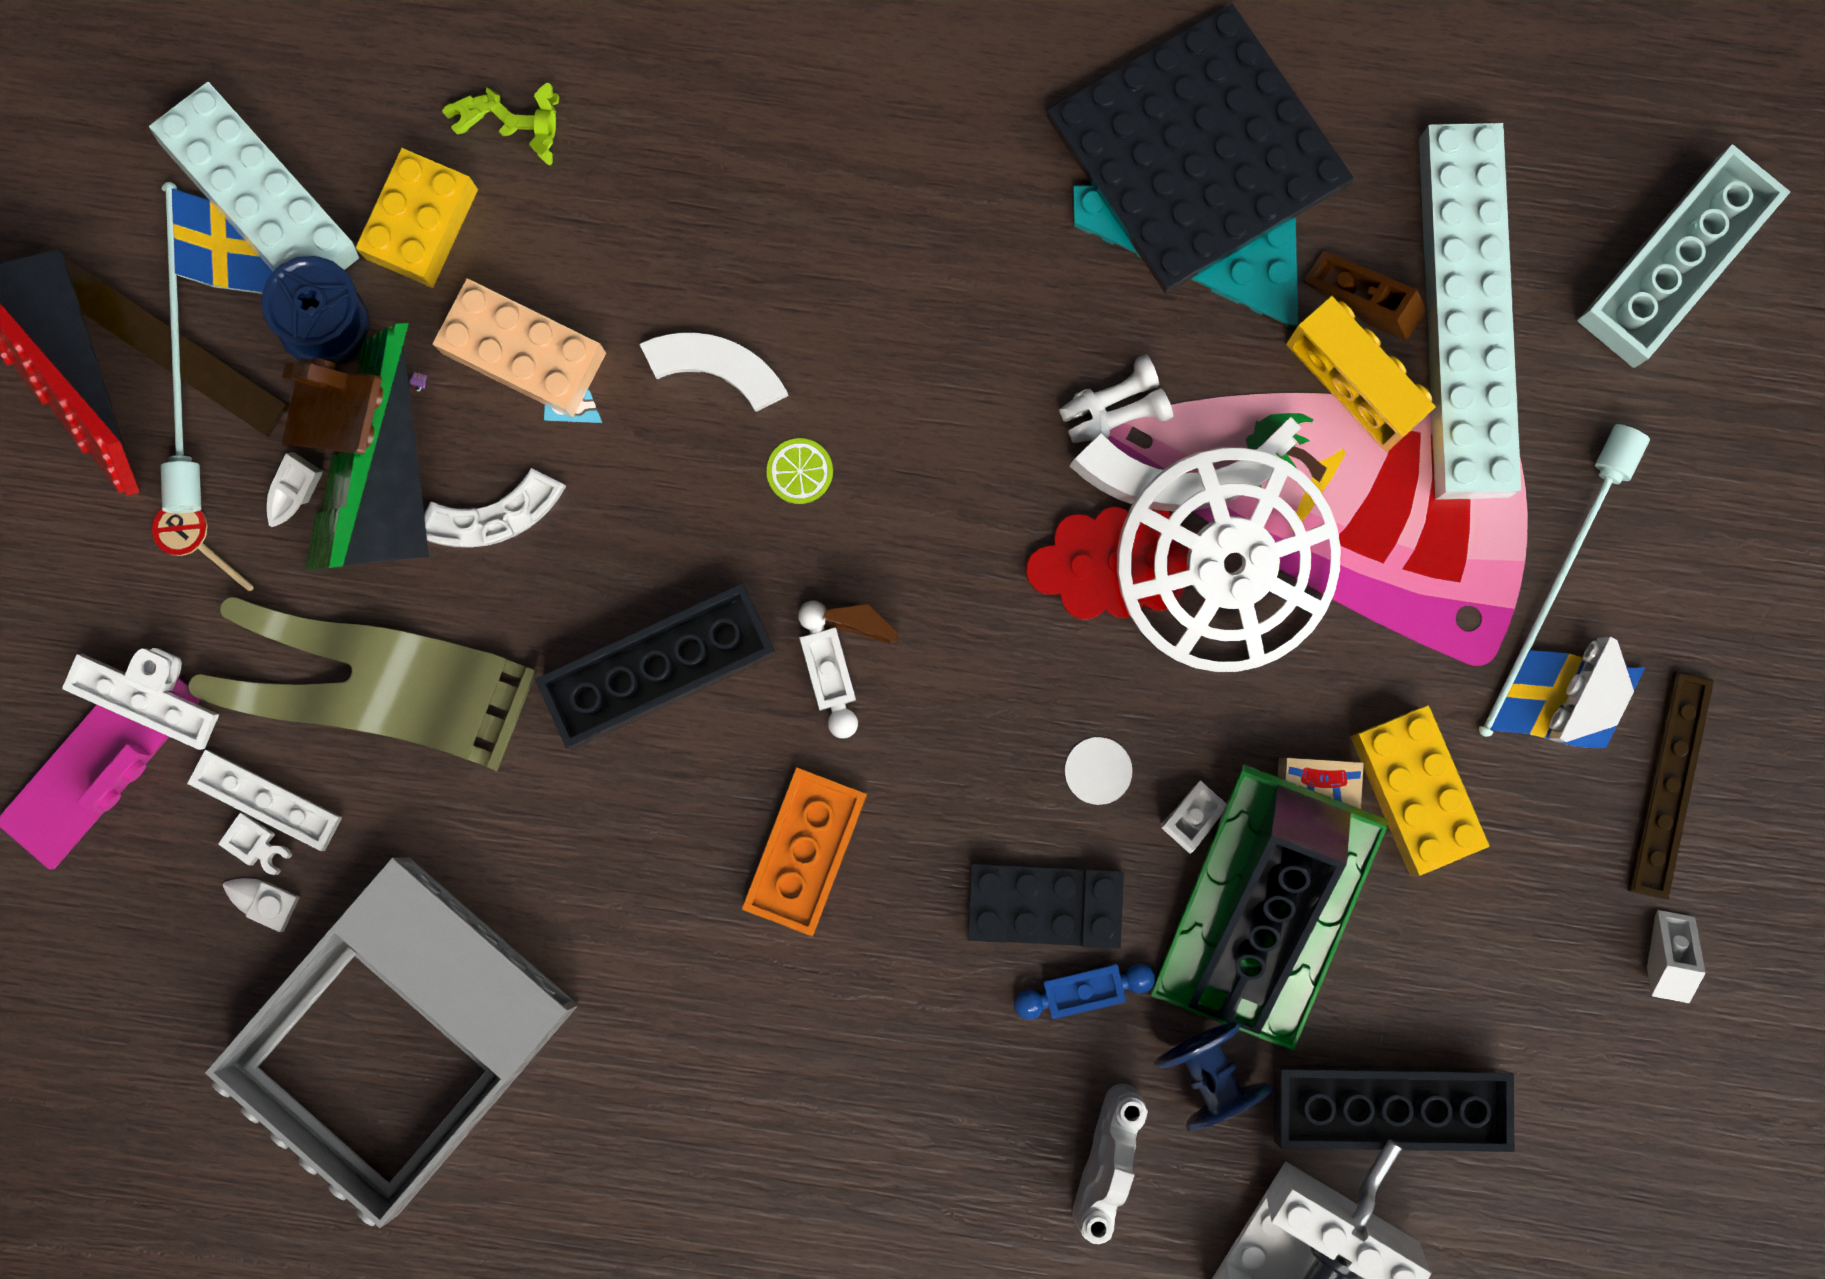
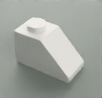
[1647,910,1706,1003]

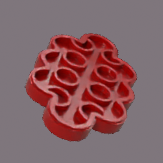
[1026,507,1197,620]

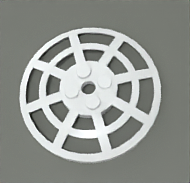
[1117,447,1341,672]

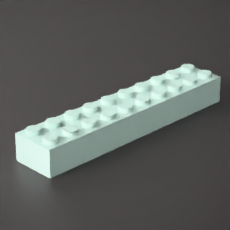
[1419,123,1521,500]

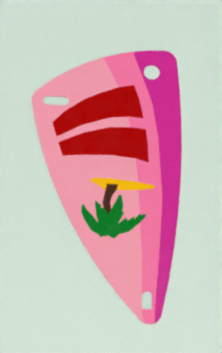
[1107,393,1528,666]

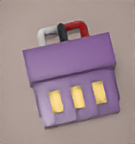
[409,372,427,391]

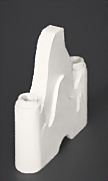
[1072,1083,1148,1244]

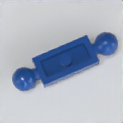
[1014,963,1155,1020]

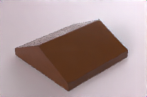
[823,604,899,647]

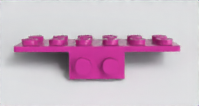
[0,665,201,869]

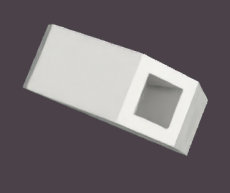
[1548,637,1634,742]

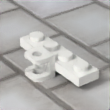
[62,648,219,750]

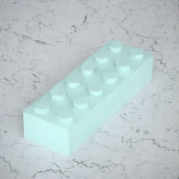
[149,82,359,272]
[1577,144,1790,368]

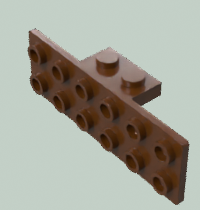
[282,358,383,454]

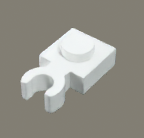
[219,813,292,875]

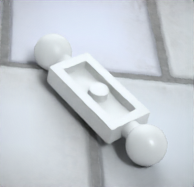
[798,600,858,738]

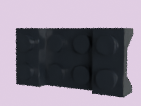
[968,864,1124,949]

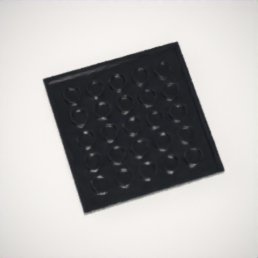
[1046,3,1354,294]

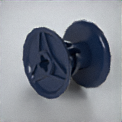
[261,256,369,365]
[1153,1020,1273,1131]

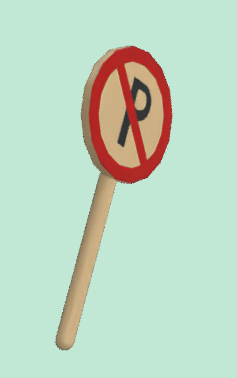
[152,509,253,591]

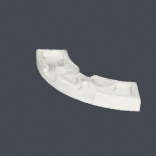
[640,333,788,412]
[424,468,566,547]

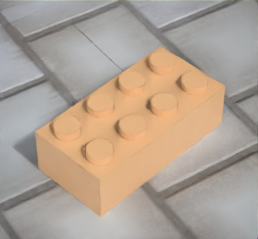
[433,278,606,418]

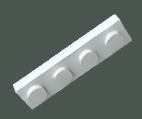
[187,750,342,851]

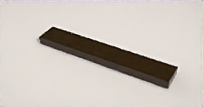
[1627,671,1714,900]

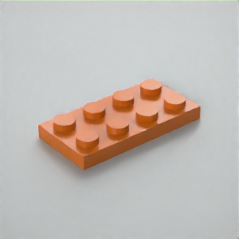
[742,767,867,937]

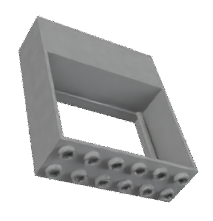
[205,857,578,1228]

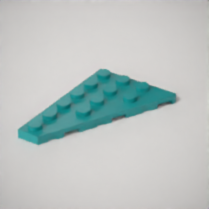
[1073,186,1298,328]

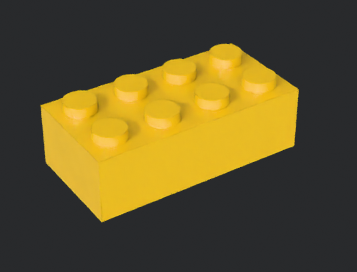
[1286,296,1436,453]
[1350,705,1490,876]

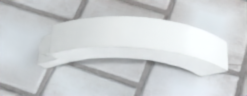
[1070,417,1301,511]

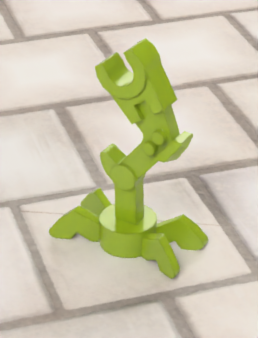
[442,83,560,165]

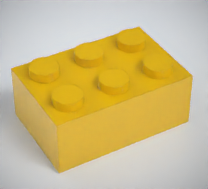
[356,148,478,288]

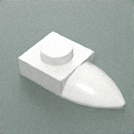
[267,452,323,527]
[223,878,300,932]

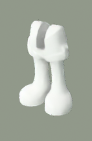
[1059,354,1174,443]

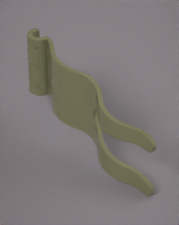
[189,597,537,771]

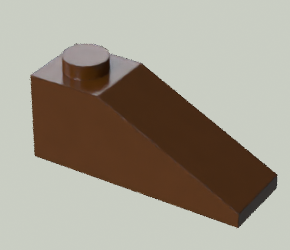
[1304,250,1427,341]

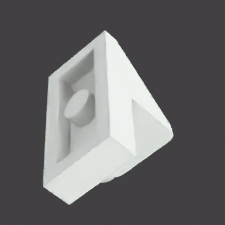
[1161,780,1226,854]

